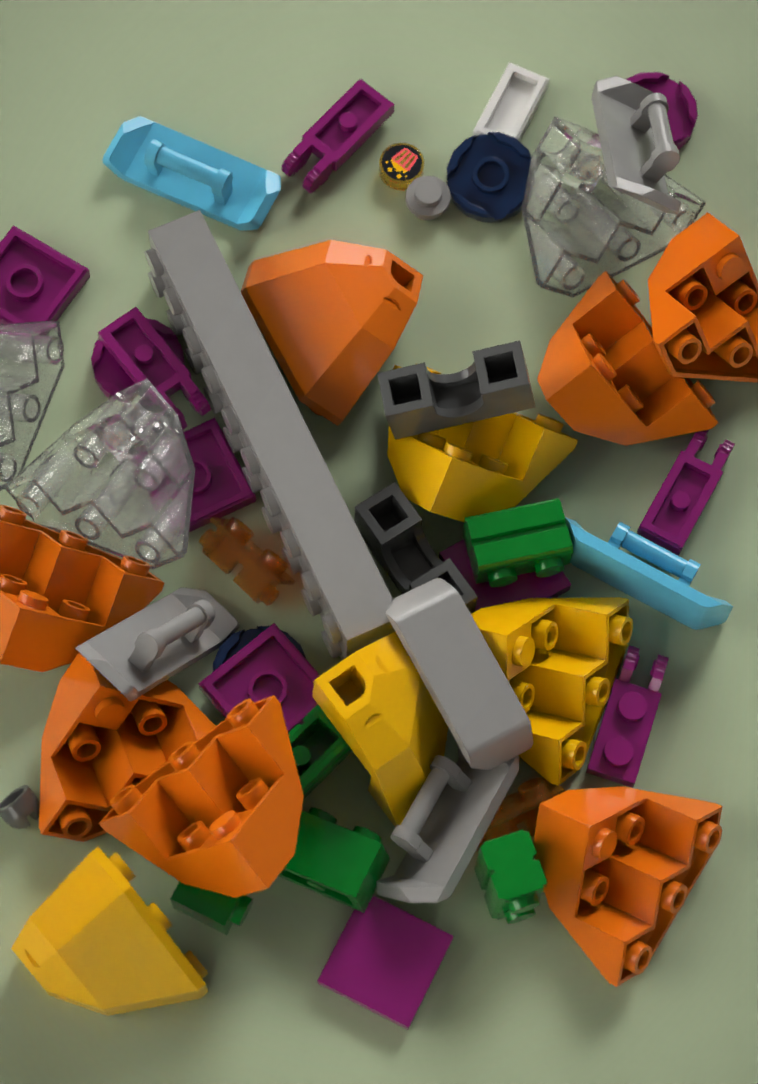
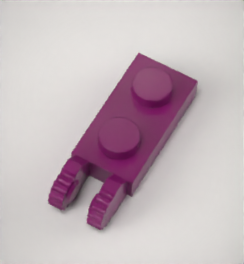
[281,79,395,193]
[97,307,211,433]
[637,430,735,556]
[586,645,669,788]

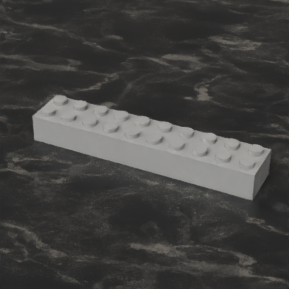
[145,210,395,660]

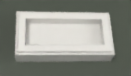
[472,62,549,141]

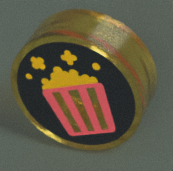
[379,143,424,190]

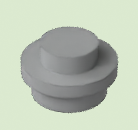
[405,176,451,220]

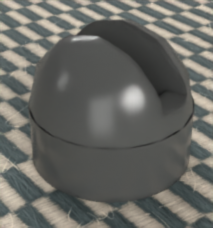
[0,785,40,829]

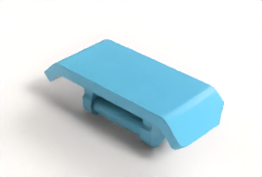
[102,116,281,231]
[565,518,733,630]

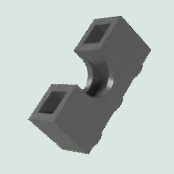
[377,340,536,440]
[354,482,477,614]

